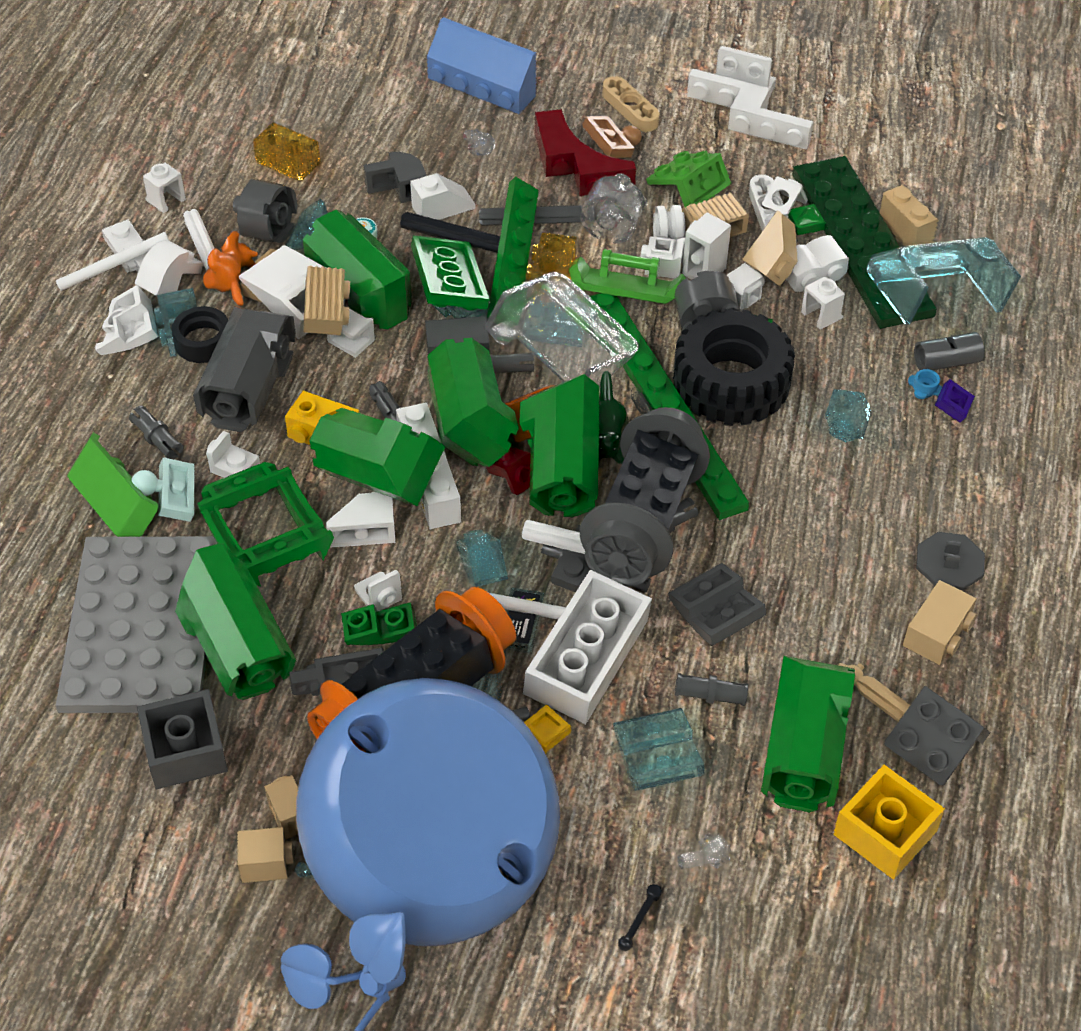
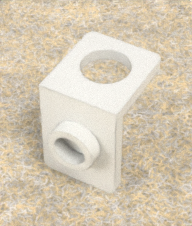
[762,176,808,216]
[354,570,402,611]

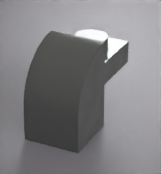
[363,152,427,203]

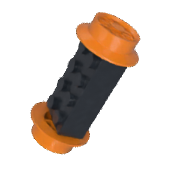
[307,587,516,753]

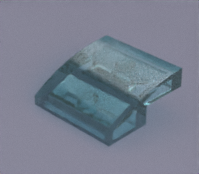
[613,708,705,791]

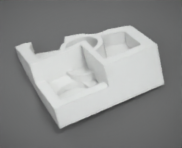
[95,285,159,355]

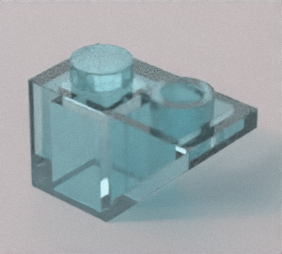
[455,529,508,587]

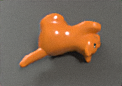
[203,231,258,306]

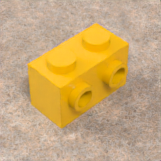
[285,391,360,445]

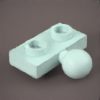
[132,458,194,522]

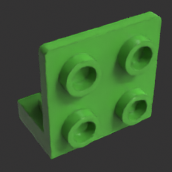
[646,151,731,208]

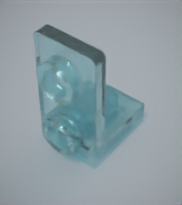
[154,288,197,357]

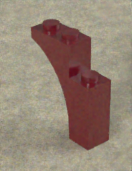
[535,109,636,196]

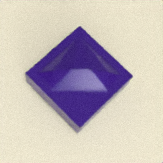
[935,379,975,423]

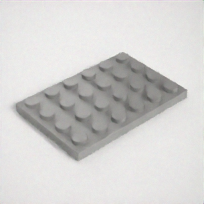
[55,536,217,713]

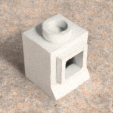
[143,162,186,213]
[641,236,685,279]
[727,263,765,311]
[801,277,845,330]
[327,309,375,358]

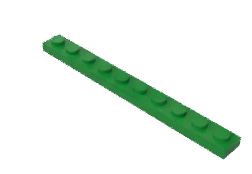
[585,293,749,520]

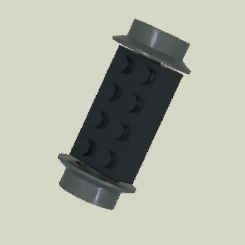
[579,407,710,587]

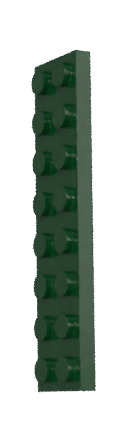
[792,156,937,329]

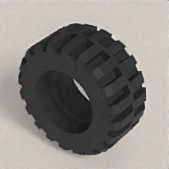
[673,309,795,426]

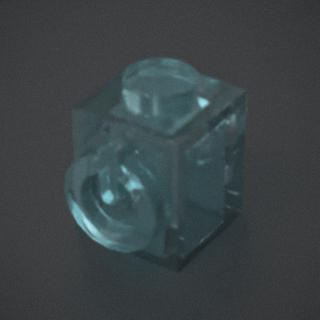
[825,389,872,443]

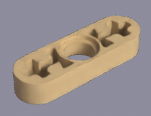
[603,76,659,132]

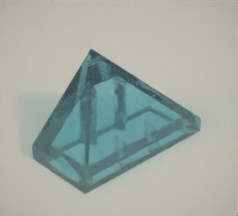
[286,199,328,251]

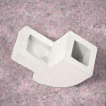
[135,240,204,296]

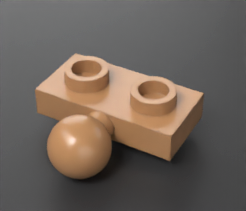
[582,116,642,158]

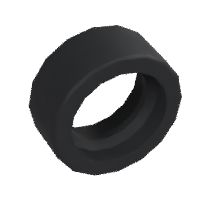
[172,306,228,363]

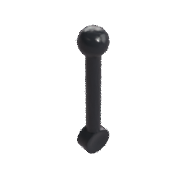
[618,884,662,952]

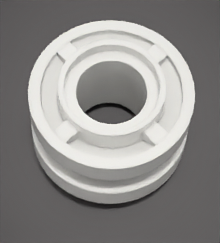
[653,205,685,240]

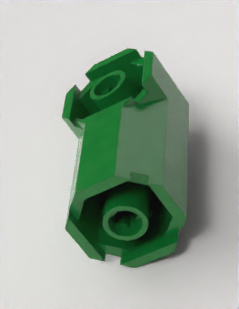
[303,209,412,330]
[427,338,519,467]
[519,374,599,518]
[309,408,446,506]
[175,543,296,700]
[761,656,855,813]

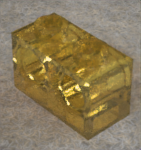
[253,122,321,182]
[526,232,577,299]

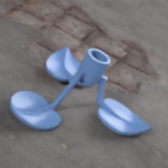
[281,912,406,1031]

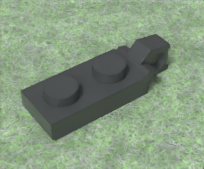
[289,648,384,696]

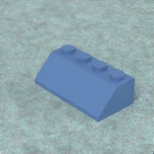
[427,17,536,114]

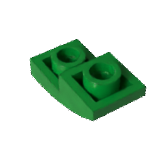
[341,602,417,645]

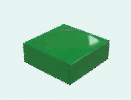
[788,204,825,236]

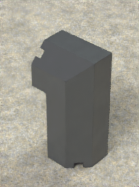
[193,306,296,432]

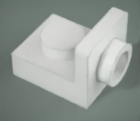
[206,431,260,478]

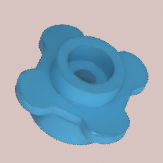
[908,369,943,399]

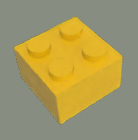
[833,765,945,880]

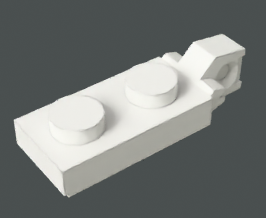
[102,220,148,273]

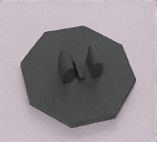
[916,532,985,590]

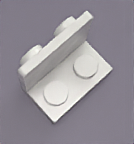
[716,46,776,97]

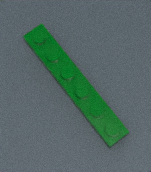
[487,177,539,331]

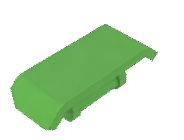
[569,249,686,304]
[67,432,159,537]

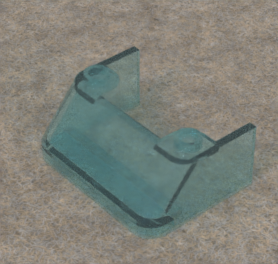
[866,237,1021,325]

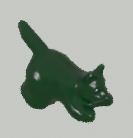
[598,371,629,464]

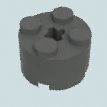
[233,179,298,243]
[674,271,741,330]

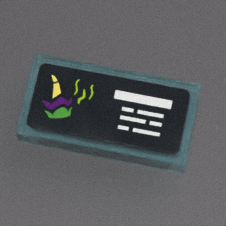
[505,587,545,654]

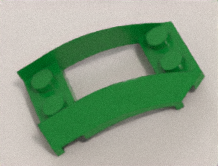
[197,462,334,587]

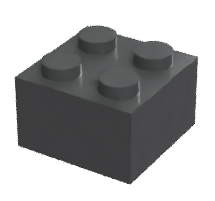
[137,689,228,790]

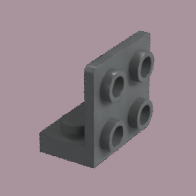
[884,686,990,786]

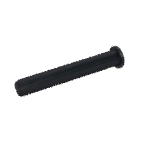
[400,212,500,253]

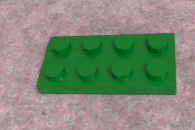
[411,235,490,311]

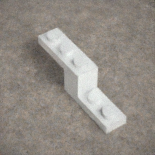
[687,68,813,150]

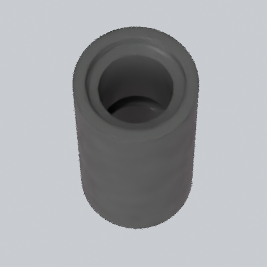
[914,332,984,371]

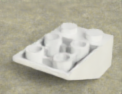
[239,245,345,340]

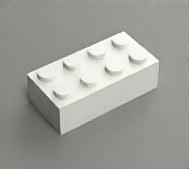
[523,570,652,725]

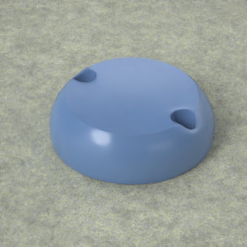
[296,678,560,946]

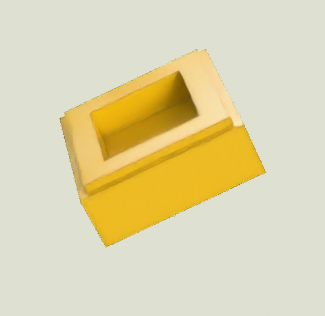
[524,704,571,754]

